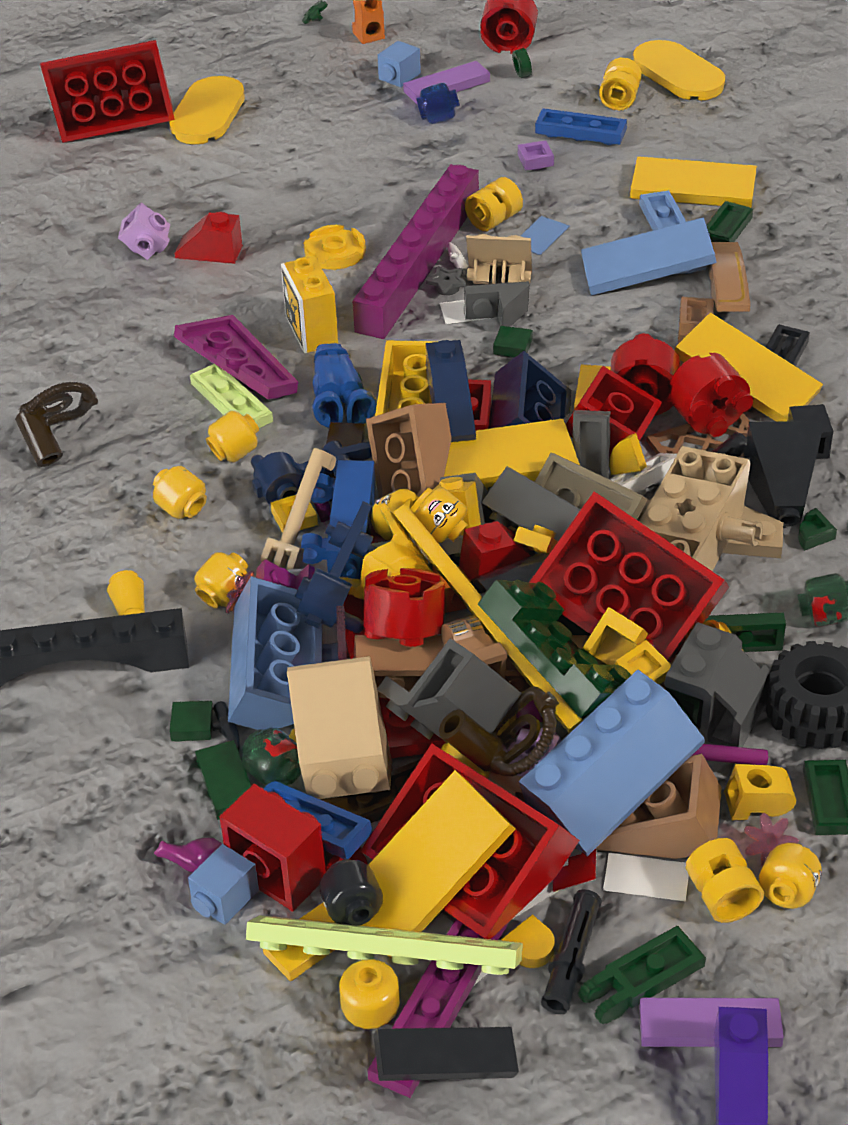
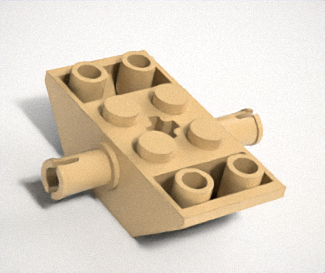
[638,446,763,571]

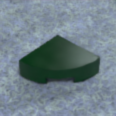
[798,508,837,551]

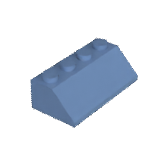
[228,576,322,732]
[519,670,705,856]

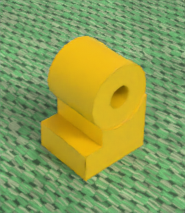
[724,764,796,820]

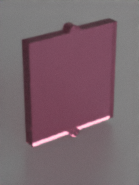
[336,606,348,660]

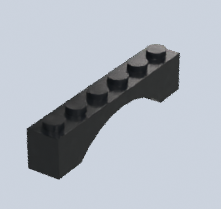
[0,608,189,687]

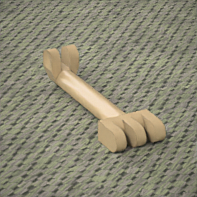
[261,448,336,570]

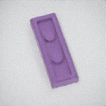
[403,61,490,105]
[639,998,784,1047]

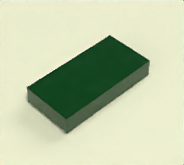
[706,201,753,242]
[195,740,251,820]
[803,760,848,835]

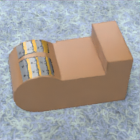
[441,615,507,678]

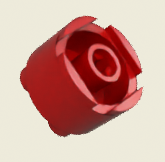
[480,0,538,54]
[610,333,680,416]
[669,352,753,437]
[364,568,445,647]

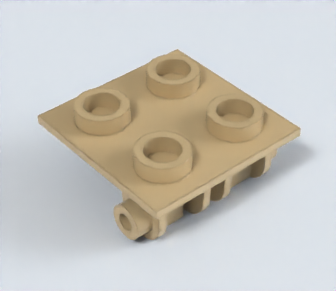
[466,234,532,284]

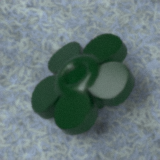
[302,0,328,24]

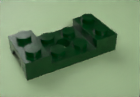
[478,580,631,718]

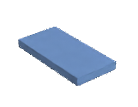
[581,217,717,296]

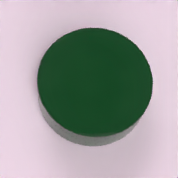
[512,48,532,78]

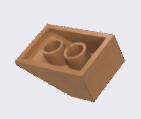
[366,403,451,498]
[596,754,722,859]

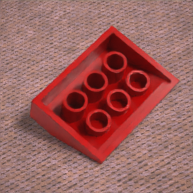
[40,40,175,143]
[530,491,729,663]
[360,743,580,939]

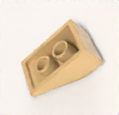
[287,656,392,799]

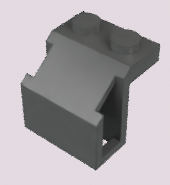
[665,622,771,747]
[377,638,522,743]

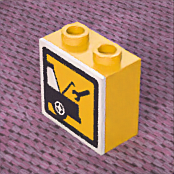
[281,256,338,354]

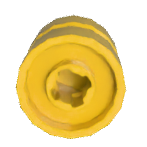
[599,57,642,110]
[465,177,523,231]
[685,838,764,923]

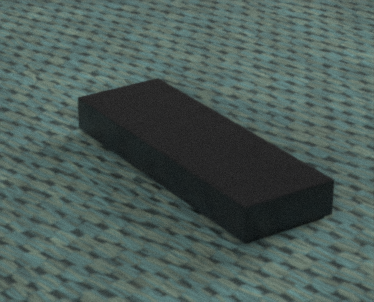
[373,1027,519,1081]

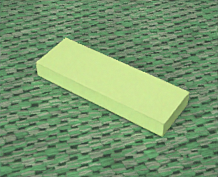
[190,364,273,428]

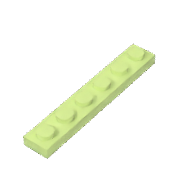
[246,915,523,975]

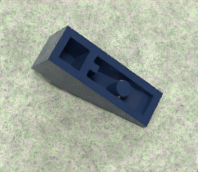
[426,340,476,442]

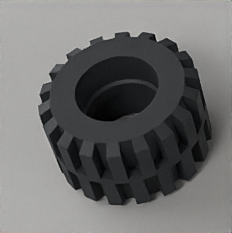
[766,641,848,749]

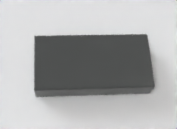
[573,410,611,479]

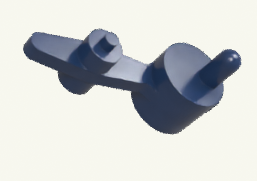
[250,441,372,506]
[295,501,377,633]

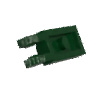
[577,926,706,1024]

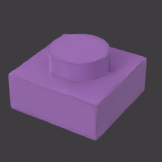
[518,140,554,171]

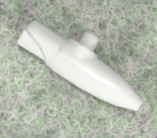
[447,242,469,276]

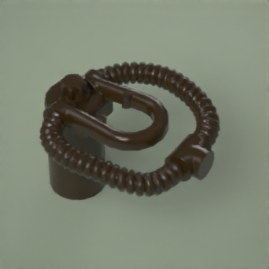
[15,382,98,467]
[439,686,559,777]

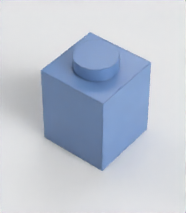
[378,41,421,87]
[188,844,259,925]

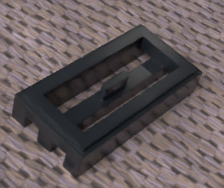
[766,324,810,366]

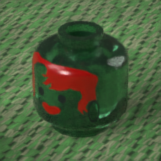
[797,573,848,627]
[242,727,301,787]

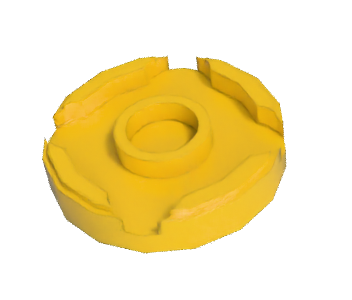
[304,224,366,270]

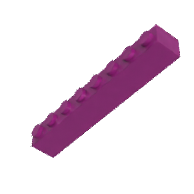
[352,164,479,339]

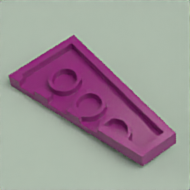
[174,315,298,399]

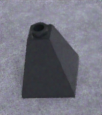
[743,421,823,527]

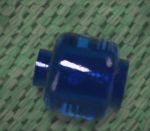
[416,83,460,124]

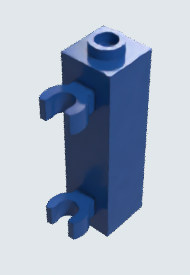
[301,460,376,579]

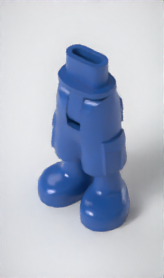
[312,343,377,428]

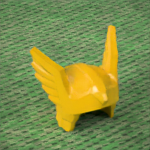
[340,502,433,600]

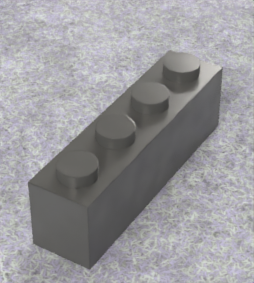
[481,466,581,541]

